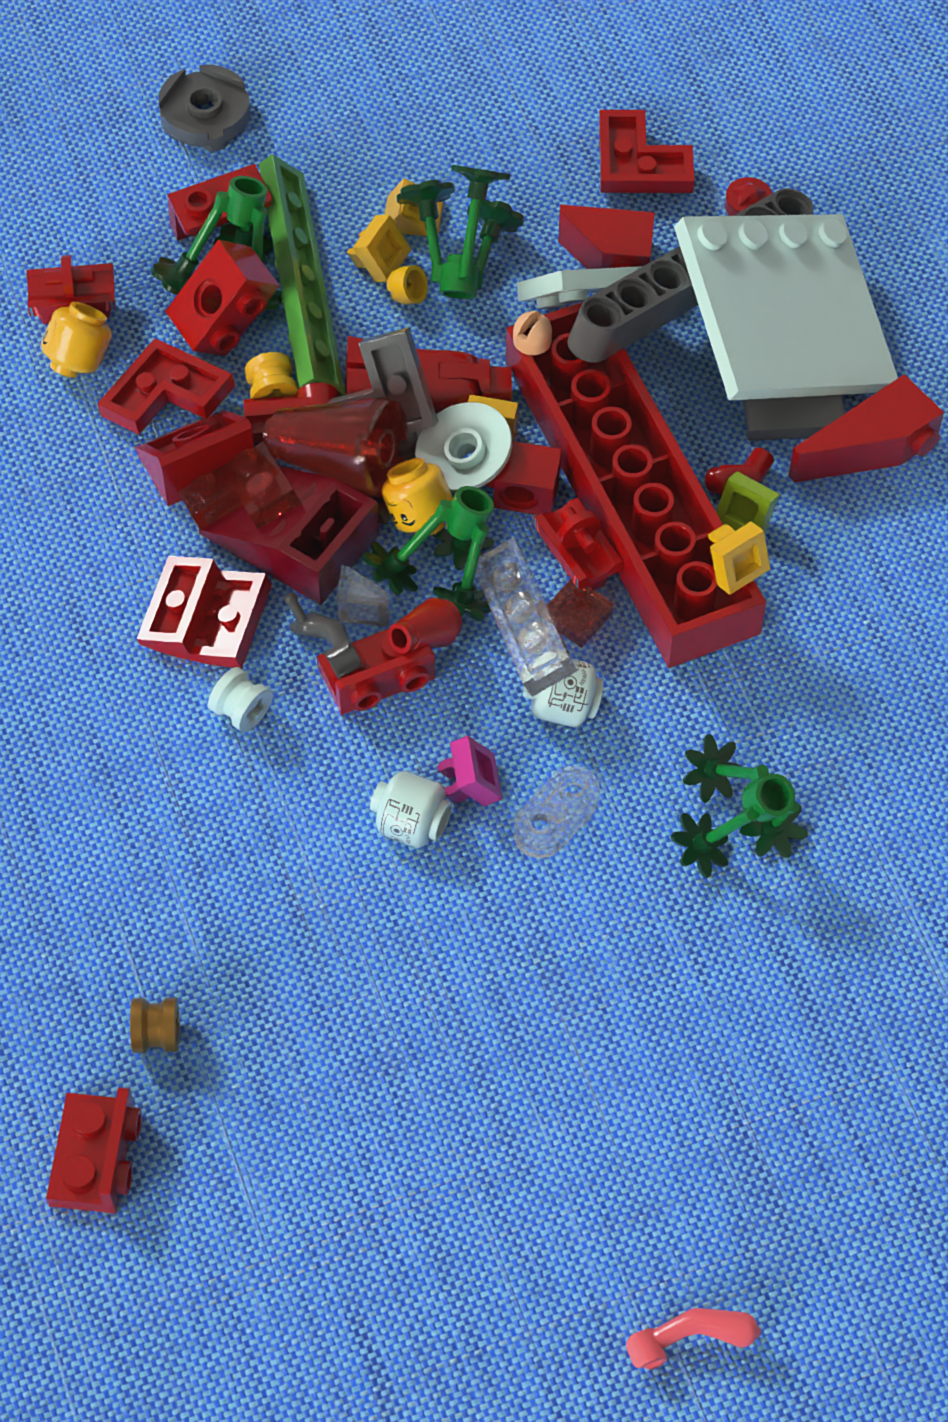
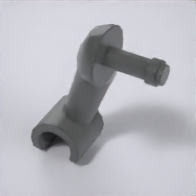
[284,592,363,680]

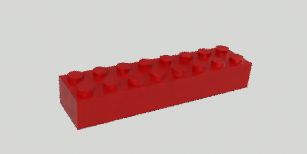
[506,302,766,668]

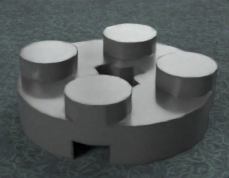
[158,65,250,151]

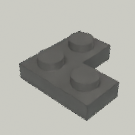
[327,327,439,450]

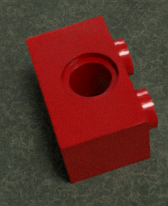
[165,240,280,356]

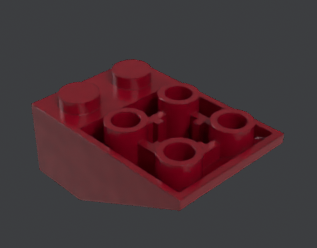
[199,462,379,605]

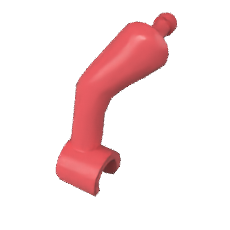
[626,1308,761,1370]

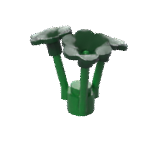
[396,165,525,299]
[151,176,282,310]

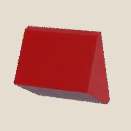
[135,409,256,506]

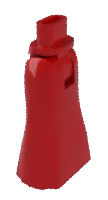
[345,336,512,413]

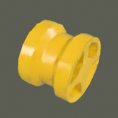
[244,352,298,399]

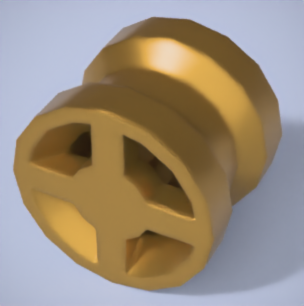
[130,997,180,1053]

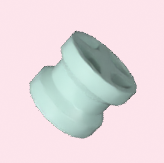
[208,667,273,733]

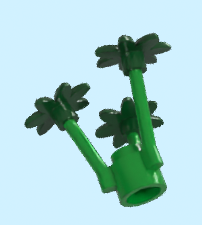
[363,486,496,621]
[670,734,808,878]

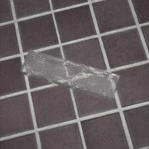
[475,537,578,697]

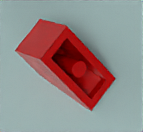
[558,204,655,269]

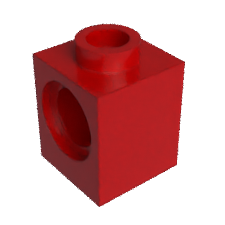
[486,441,562,515]

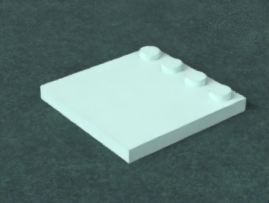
[674,214,898,400]

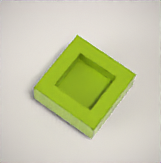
[716,471,780,534]

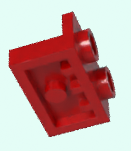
[167,164,272,241]
[316,629,435,715]
[46,1087,142,1214]

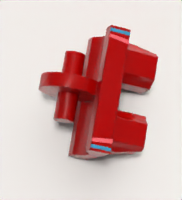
[27,255,116,324]
[533,497,623,594]

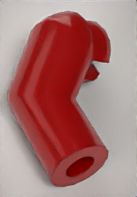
[704,448,774,496]

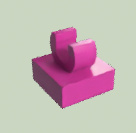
[437,735,502,807]

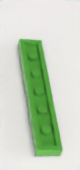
[259,154,346,397]

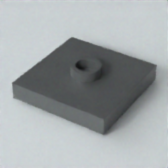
[742,395,845,441]

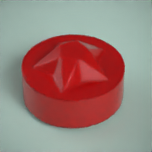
[725,177,772,216]

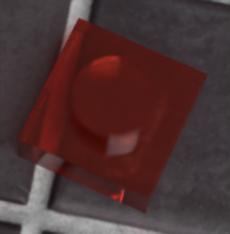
[542,579,614,648]

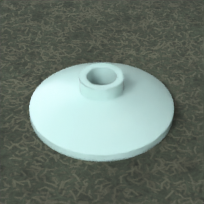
[415,402,512,492]

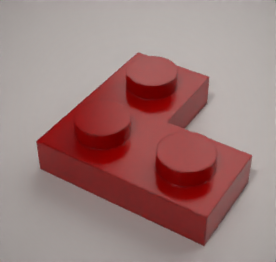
[599,110,694,193]
[97,338,235,434]

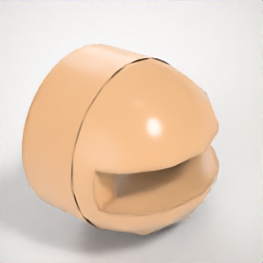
[513,311,552,355]

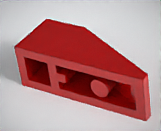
[788,374,944,483]

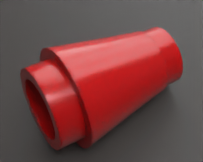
[387,598,462,654]

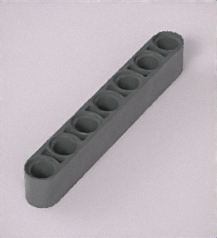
[567,188,814,362]

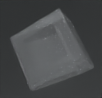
[337,565,390,627]

